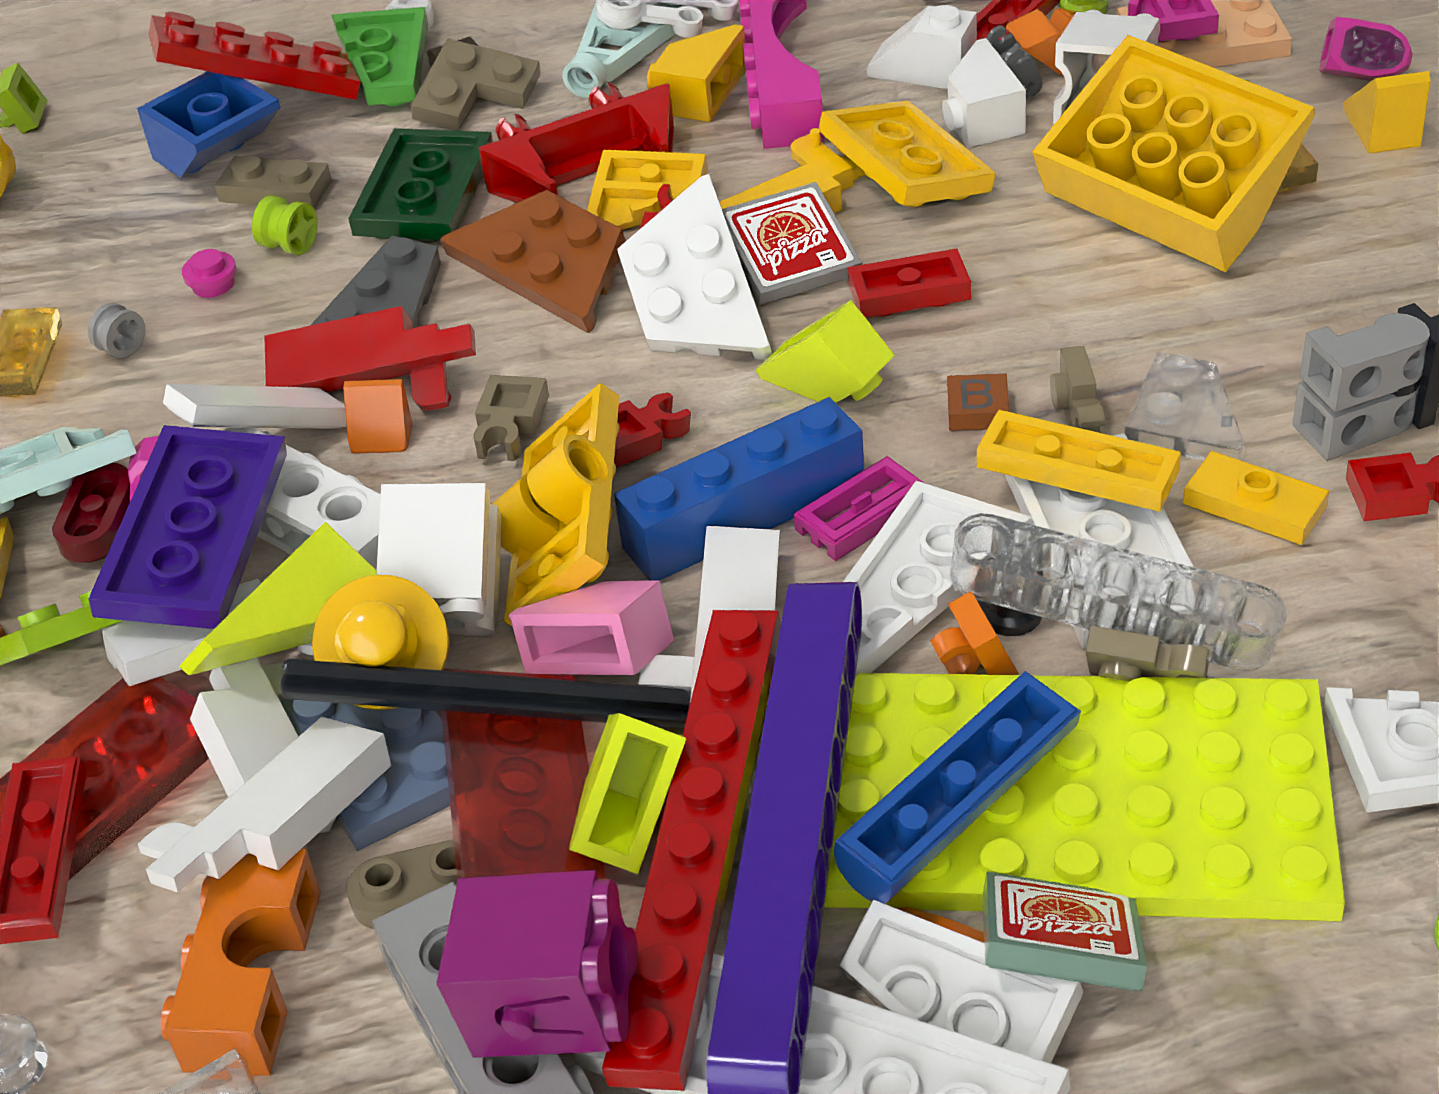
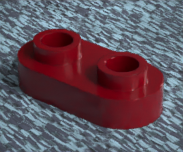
[52,462,130,563]

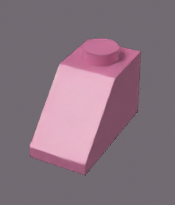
[509,581,674,675]

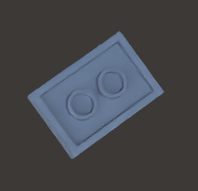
[280,698,482,851]

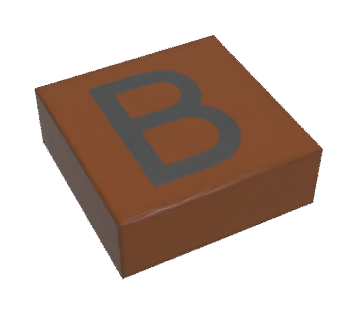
[947,373,1010,431]

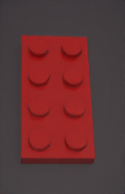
[148,12,360,100]

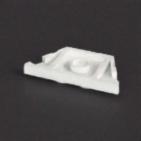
[617,174,772,360]

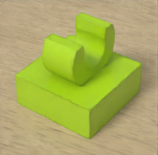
[0,63,47,134]

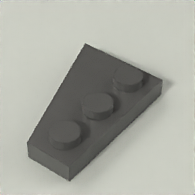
[311,236,441,328]

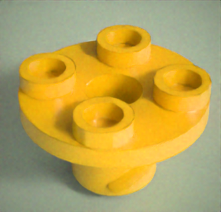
[312,575,450,711]

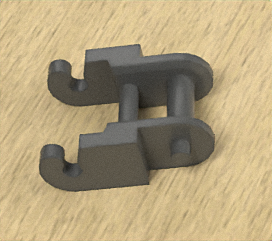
[987,25,1043,97]

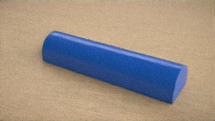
[834,671,1081,904]

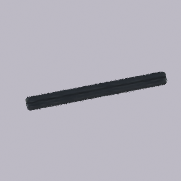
[280,659,690,728]

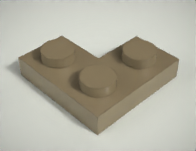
[411,38,540,131]

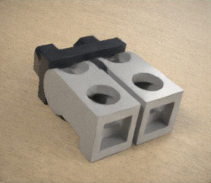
[1292,303,1439,461]

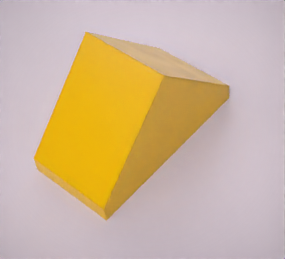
[1343,71,1431,154]

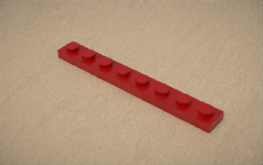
[602,610,781,1091]

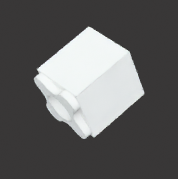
[1053,10,1160,124]
[377,483,502,636]

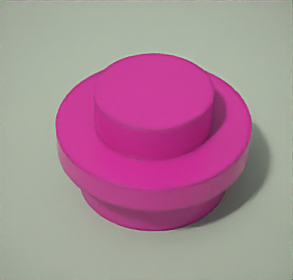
[182,249,237,298]

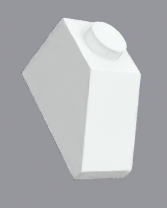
[866,5,977,89]
[942,38,1026,149]

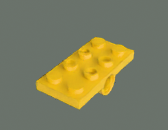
[491,382,619,626]

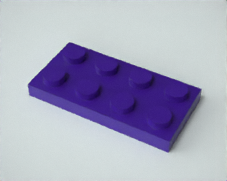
[88,425,287,629]

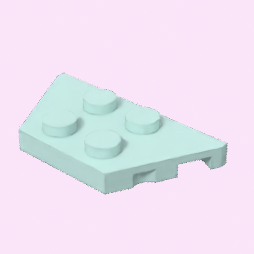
[0,427,137,514]

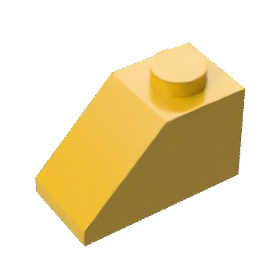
[647,24,746,122]

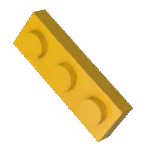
[977,410,1181,512]

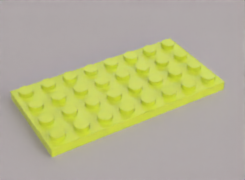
[757,673,1345,921]

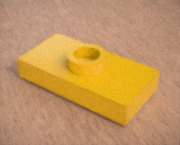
[1183,451,1330,545]

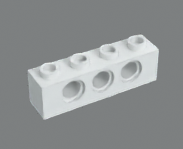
[223,427,381,570]

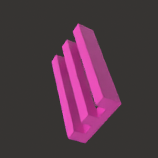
[794,456,926,561]

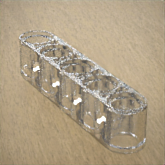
[950,513,1286,671]

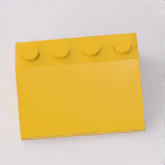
[1032,35,1315,272]

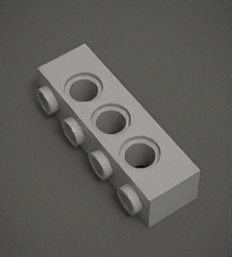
[372,882,594,1094]

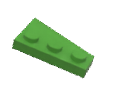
[331,7,428,107]

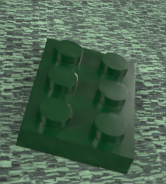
[348,128,493,242]

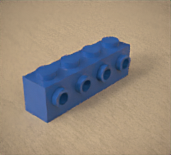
[613,397,865,581]

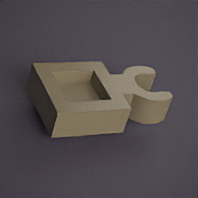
[1050,345,1105,433]
[473,375,549,461]
[1086,626,1209,681]

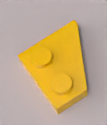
[587,150,708,230]

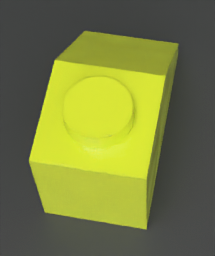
[754,300,895,403]
[569,713,686,874]

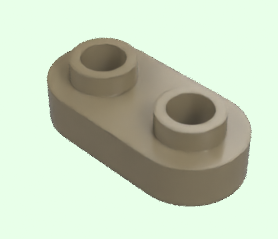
[346,839,492,929]

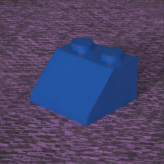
[137,71,281,178]

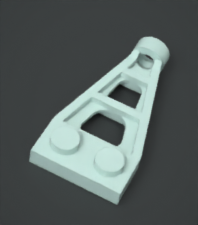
[563,0,701,98]

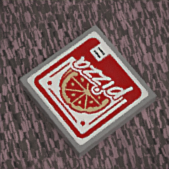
[722,182,862,305]

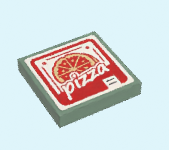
[982,872,1147,991]

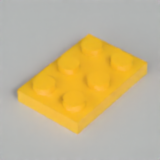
[819,100,996,207]

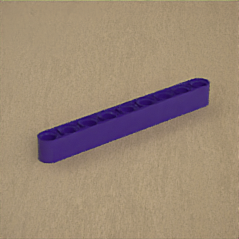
[706,582,862,1094]

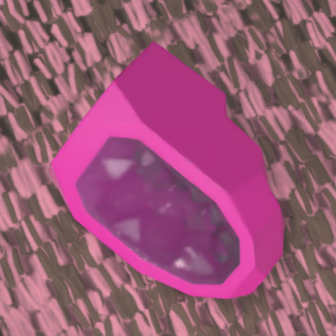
[1320,17,1413,81]

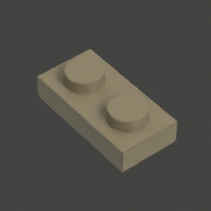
[214,155,332,209]

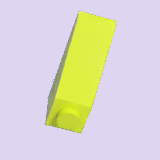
[179,521,377,675]

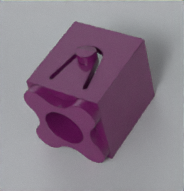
[436,870,638,1058]

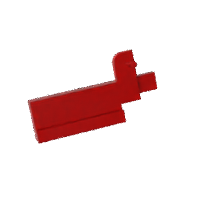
[264,306,476,411]

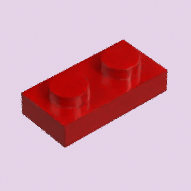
[848,248,971,318]

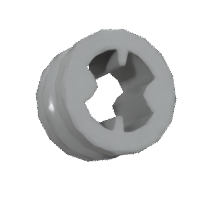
[88,302,145,359]

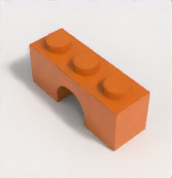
[161,848,321,1076]

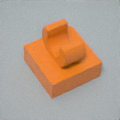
[930,591,1018,675]

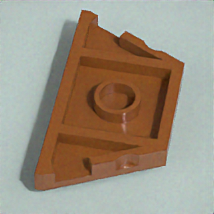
[440,190,626,333]

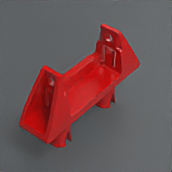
[479,82,675,202]

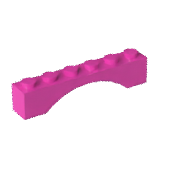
[739,0,825,149]

